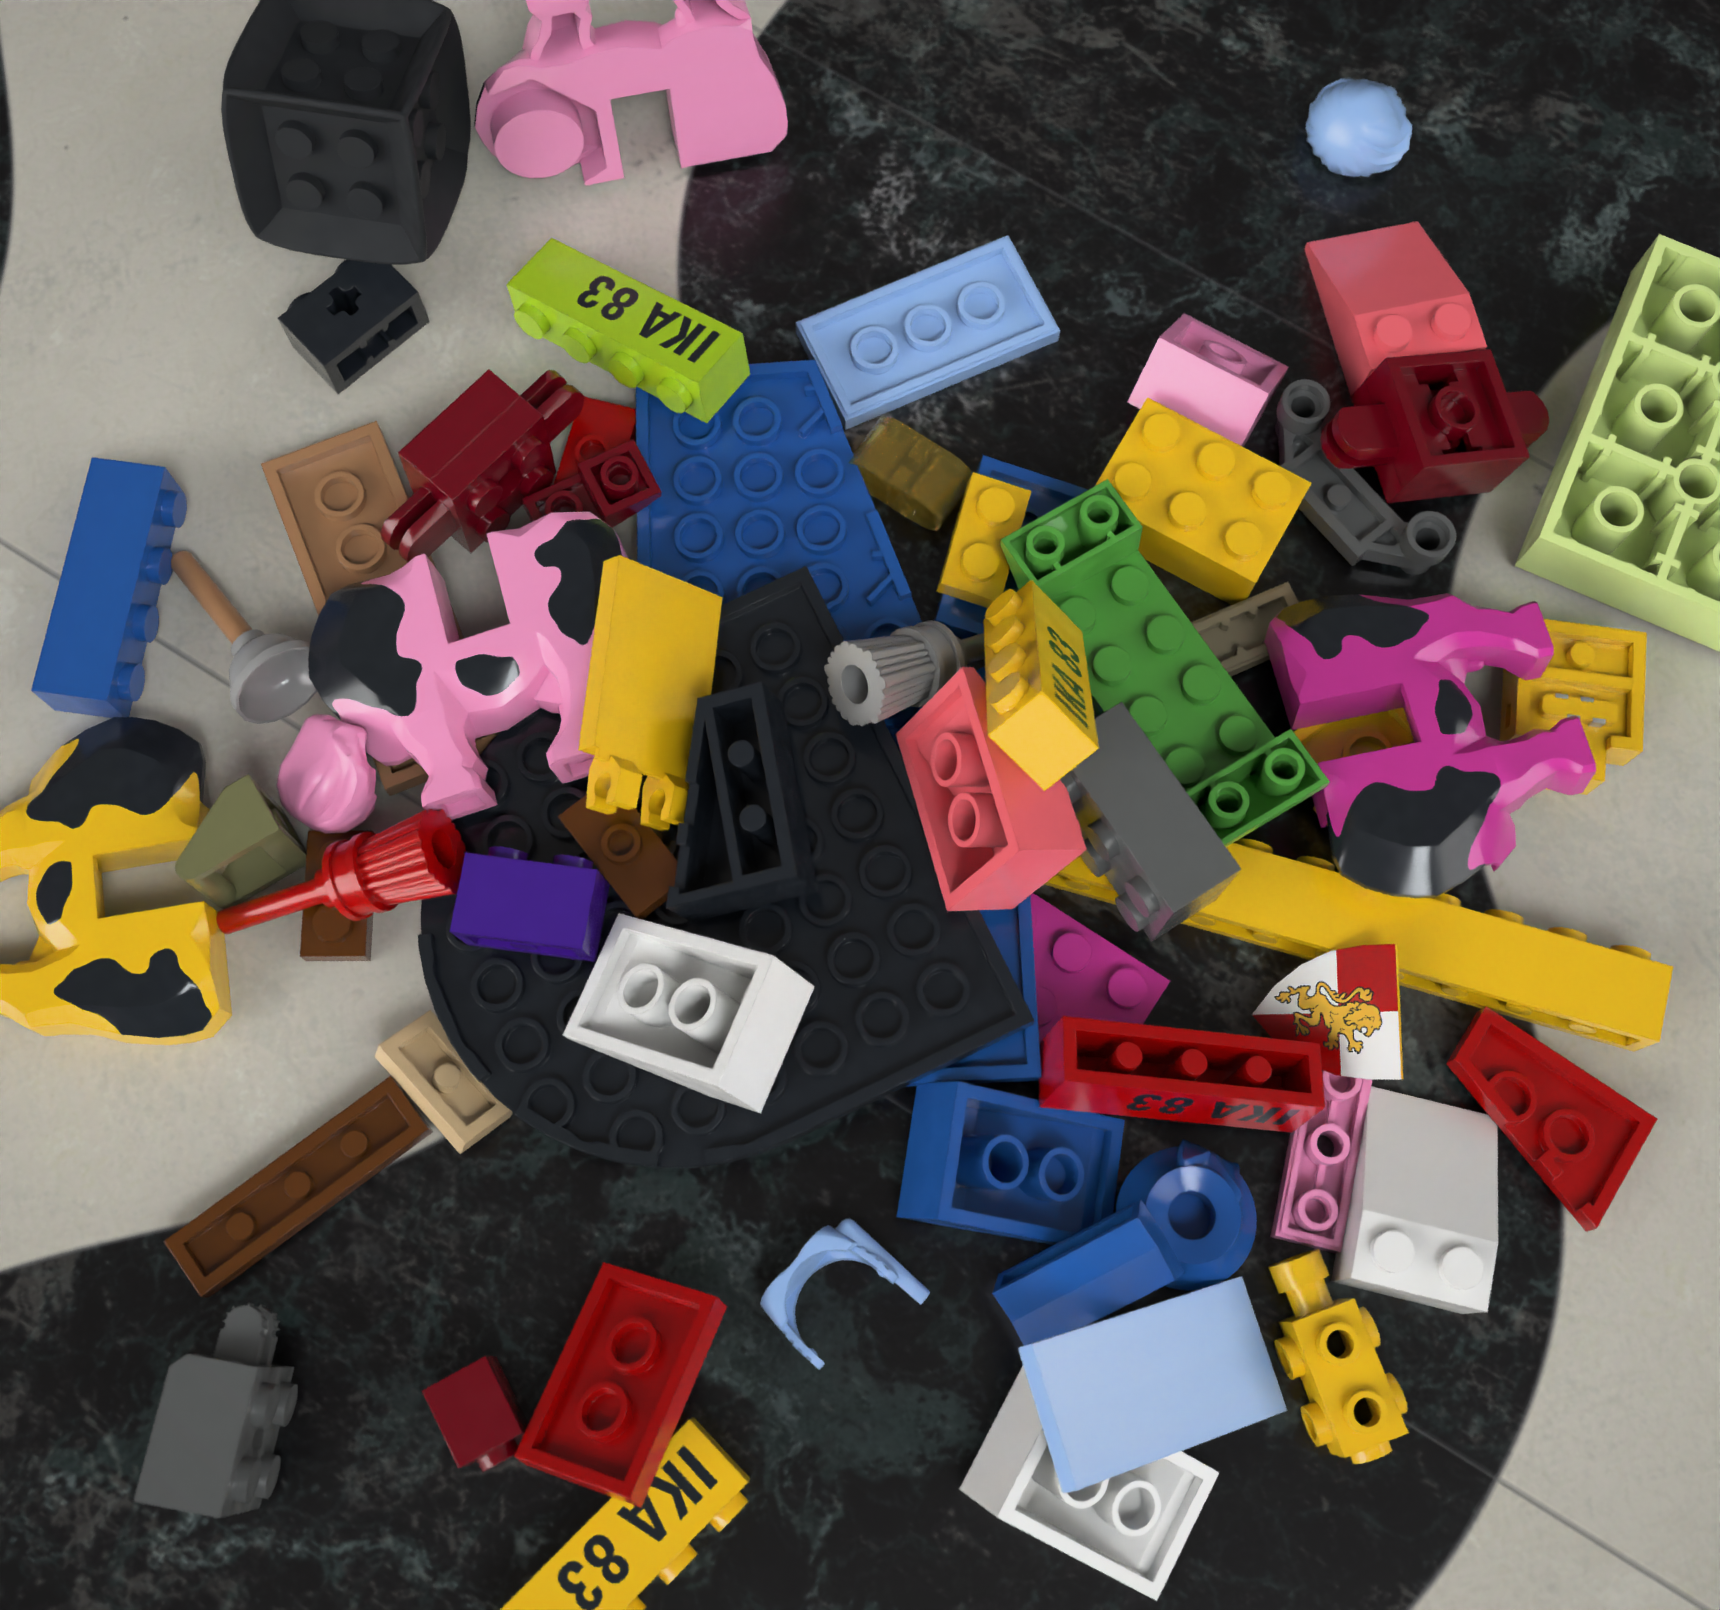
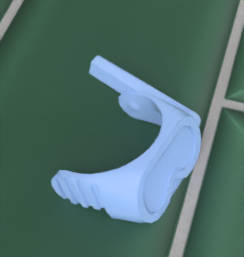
[760,1218,930,1370]

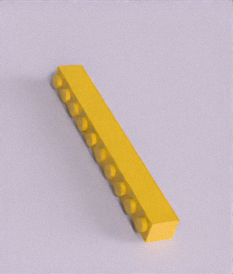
[1044,839,1673,1052]

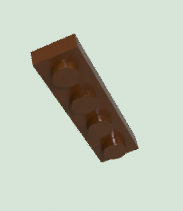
[164,1076,433,1298]

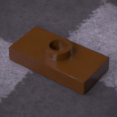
[557,794,678,920]

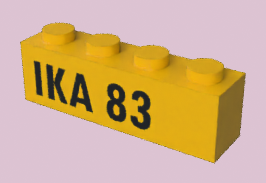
[983,579,1099,791]
[501,1418,750,1610]

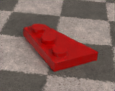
[1446,1006,1657,1232]

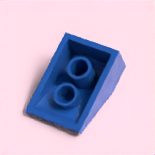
[897,1081,1125,1245]

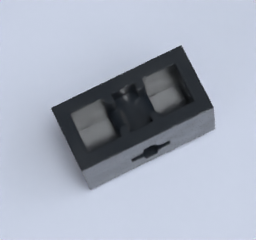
[278,260,429,394]

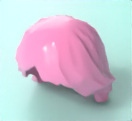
[276,714,377,834]

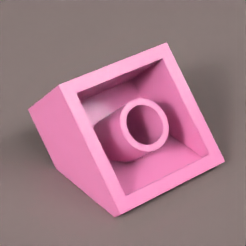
[1128,313,1289,447]

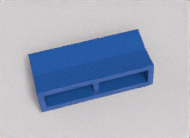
[992,1199,1185,1346]

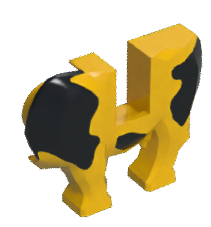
[0,717,232,1046]

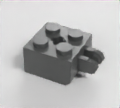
[133,1303,298,1518]

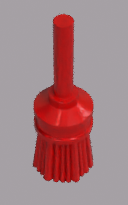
[216,809,466,935]

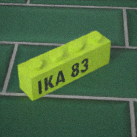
[506,238,750,423]

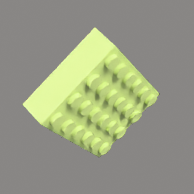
[1515,234,1720,652]

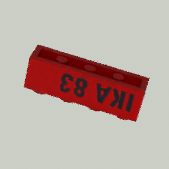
[1039,1016,1325,1133]

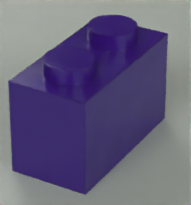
[450,846,610,962]

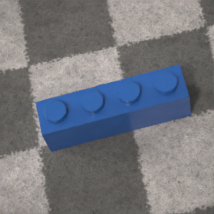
[31,457,187,718]

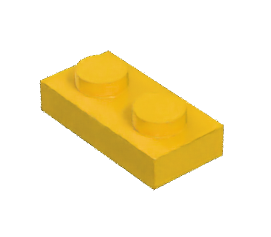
[936,472,1031,608]

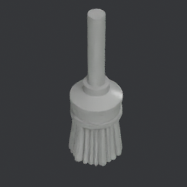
[824,620,985,726]

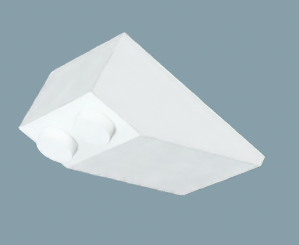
[563,913,814,1113]
[1331,1086,1498,1314]
[960,1366,1219,1601]

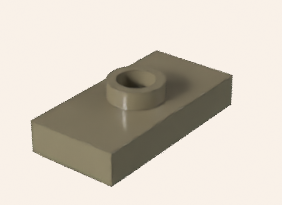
[1191,582,1299,677]

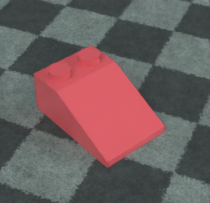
[1304,221,1487,403]
[896,667,1087,911]

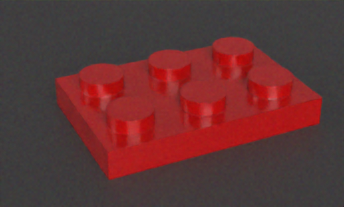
[514,1262,727,1508]

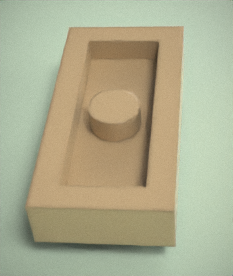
[375,1010,513,1154]

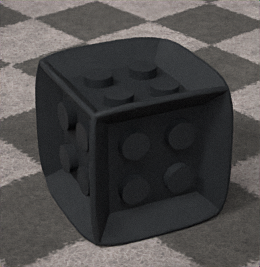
[221,0,471,265]

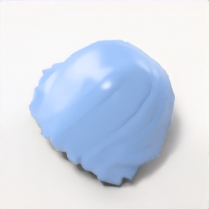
[1306,79,1412,177]

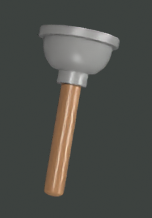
[171,551,317,724]

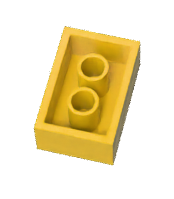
[1095,397,1312,605]

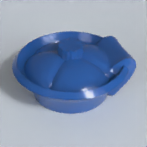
[1116,1139,1257,1290]

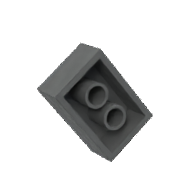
[1060,702,1241,942]

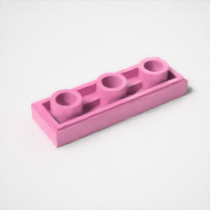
[1270,1070,1372,1253]

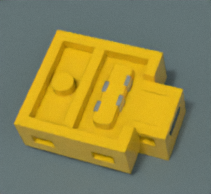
[1500,619,1647,795]

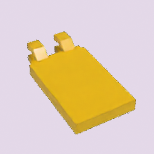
[578,555,723,831]

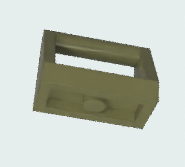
[175,774,307,909]

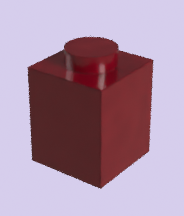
[422,1356,529,1473]

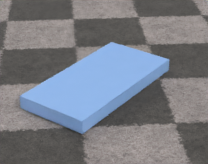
[796,235,1060,430]
[1018,1276,1287,1493]

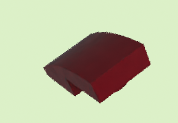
[522,439,661,528]

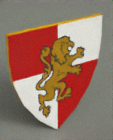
[1252,944,1403,1080]

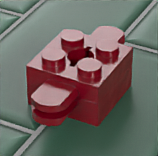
[1320,349,1549,503]
[381,369,584,562]

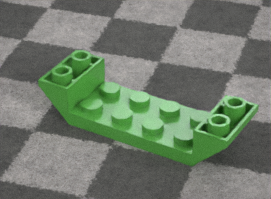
[1000,479,1330,847]

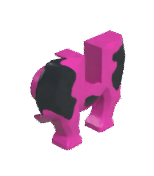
[1265,593,1596,898]

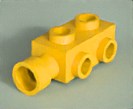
[1268,1249,1409,1464]

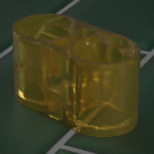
[848,416,972,530]

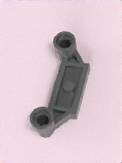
[1275,379,1456,575]

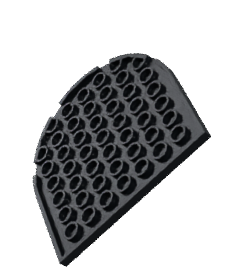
[418,566,1034,1168]

